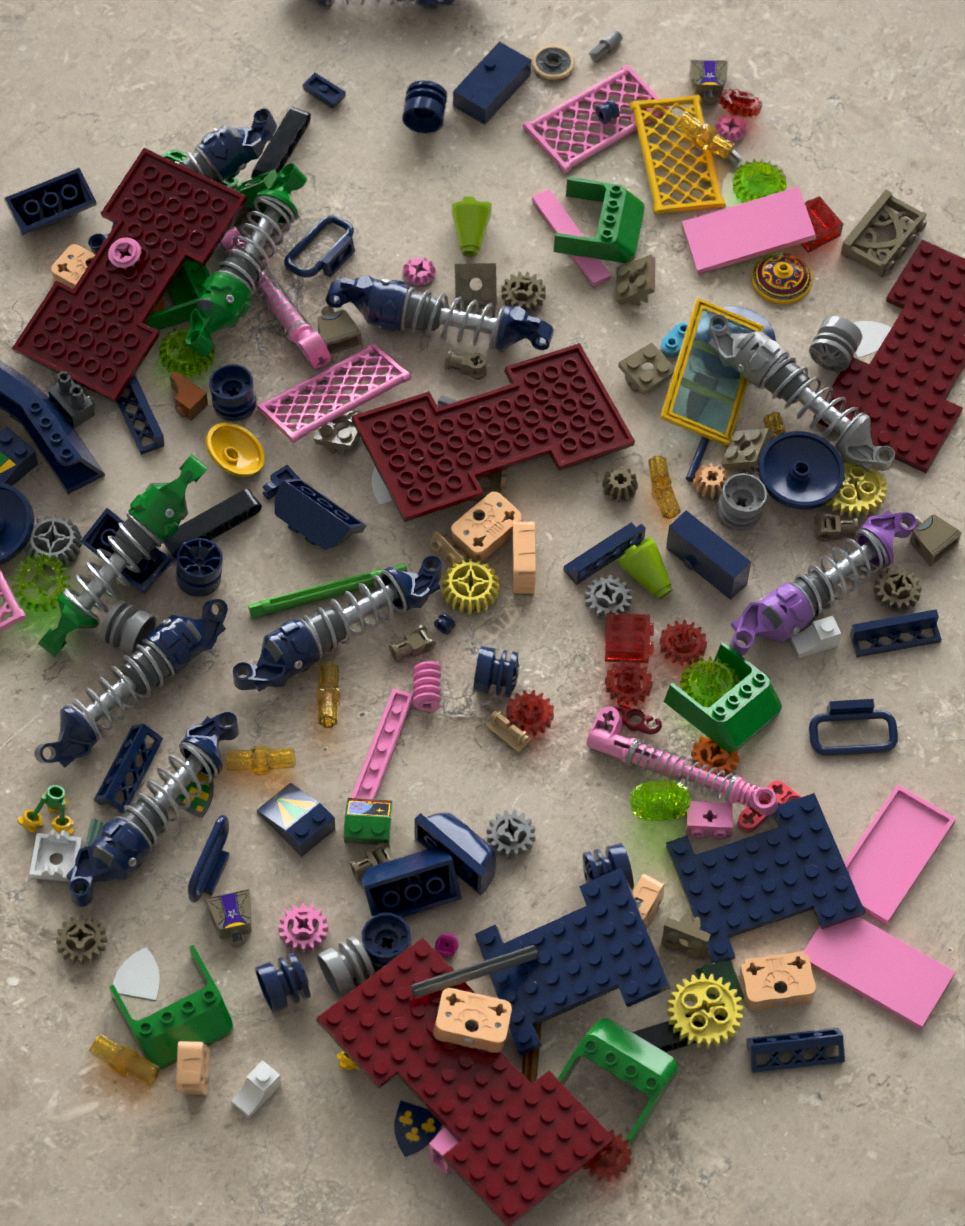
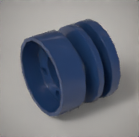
[402,80,447,134]
[209,364,257,421]
[473,646,520,698]
[583,843,634,889]
[362,913,412,971]
[255,952,311,1013]

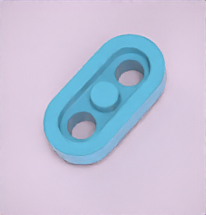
[661,322,688,357]

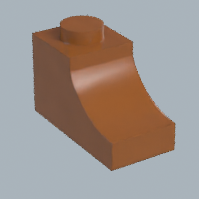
[170,371,208,421]

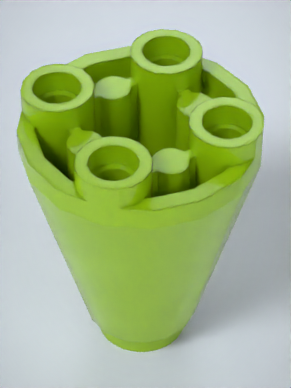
[452,196,492,257]
[617,536,673,599]

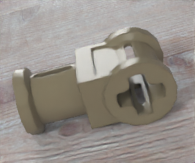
[444,350,487,380]
[814,513,858,541]
[389,625,436,662]
[349,842,397,880]

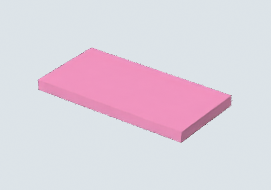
[682,186,816,275]
[844,784,956,925]
[803,917,955,1030]

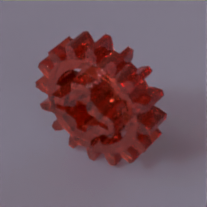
[719,88,762,117]
[659,620,707,666]
[605,659,653,706]
[506,690,554,736]
[583,1129,632,1182]

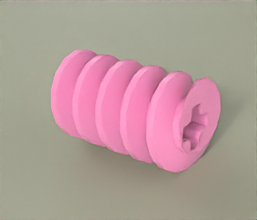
[413,661,441,712]

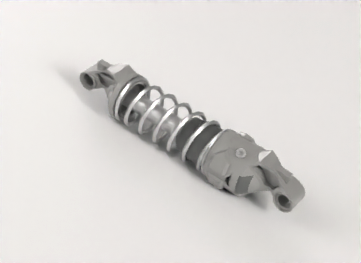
[708,314,895,472]

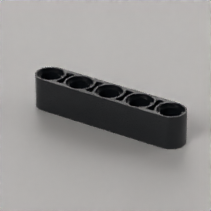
[251,107,311,179]
[163,489,262,559]
[632,1004,735,1053]

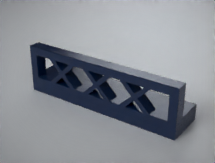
[117,375,165,455]
[563,522,646,585]
[850,609,942,657]
[94,723,163,813]
[746,1028,845,1073]

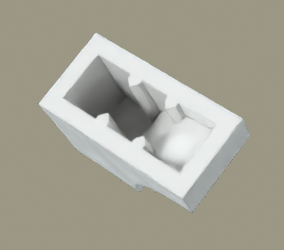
[790,616,841,659]
[231,1060,281,1119]

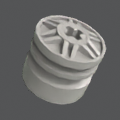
[809,316,863,372]
[717,473,767,530]
[100,600,156,655]
[317,936,375,998]

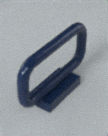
[284,216,355,278]
[809,699,898,756]
[188,815,230,903]

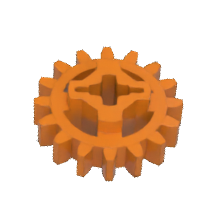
[691,736,740,777]

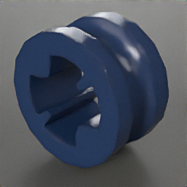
[434,613,456,635]

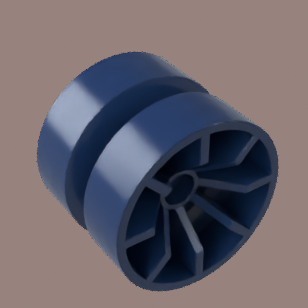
[176,538,223,597]

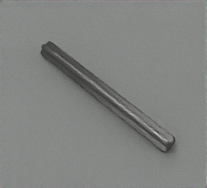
[410,946,538,998]

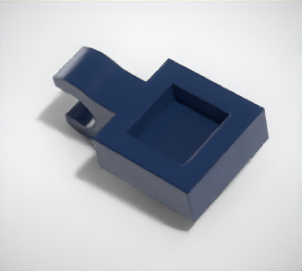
[262,465,300,500]

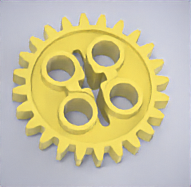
[825,462,887,517]
[667,973,744,1049]

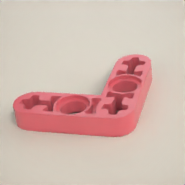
[737,781,801,833]

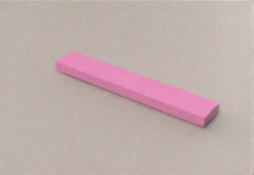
[532,189,611,287]
[351,688,414,799]

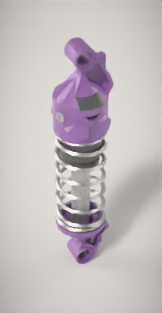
[729,510,917,656]

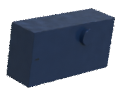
[453,41,531,125]
[666,510,751,600]

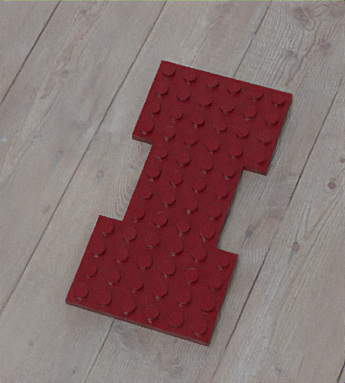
[12,148,248,403]
[813,239,965,473]
[351,343,635,522]
[316,938,614,1226]

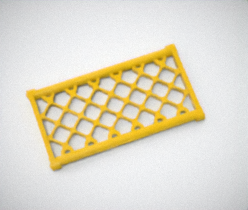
[630,95,726,215]

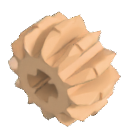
[693,463,729,500]

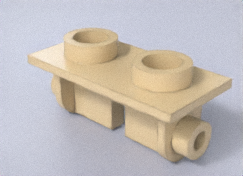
[428,530,469,568]
[486,710,534,753]

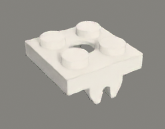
[29,829,83,882]

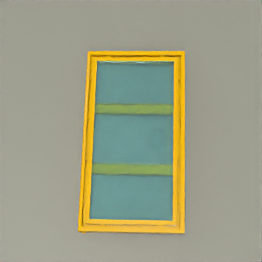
[660,298,764,446]

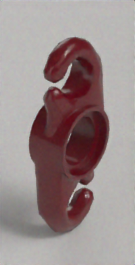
[612,705,662,735]

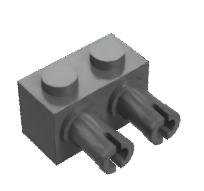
[48,371,95,429]

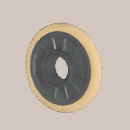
[532,45,575,80]

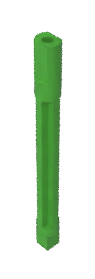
[248,563,408,618]

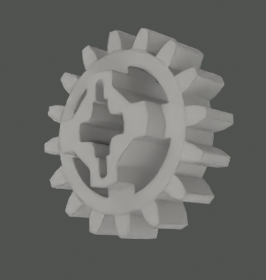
[585,575,632,621]
[487,810,536,859]

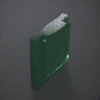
[695,960,744,1005]

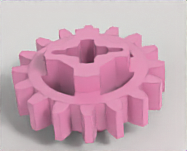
[278,903,329,953]

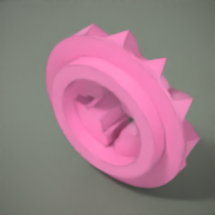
[715,114,747,142]
[108,238,142,270]
[403,257,436,286]

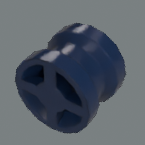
[595,99,620,124]

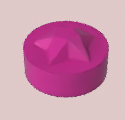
[435,933,459,957]

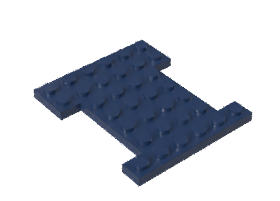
[666,793,865,966]
[475,867,670,1056]

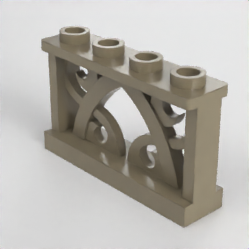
[841,190,927,277]

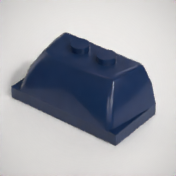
[5,168,97,235]
[275,478,367,550]
[80,508,174,594]
[414,813,497,896]
[362,848,462,918]

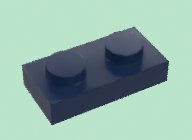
[302,73,346,109]

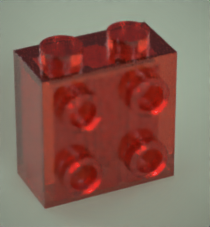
[801,196,843,253]
[605,613,654,663]

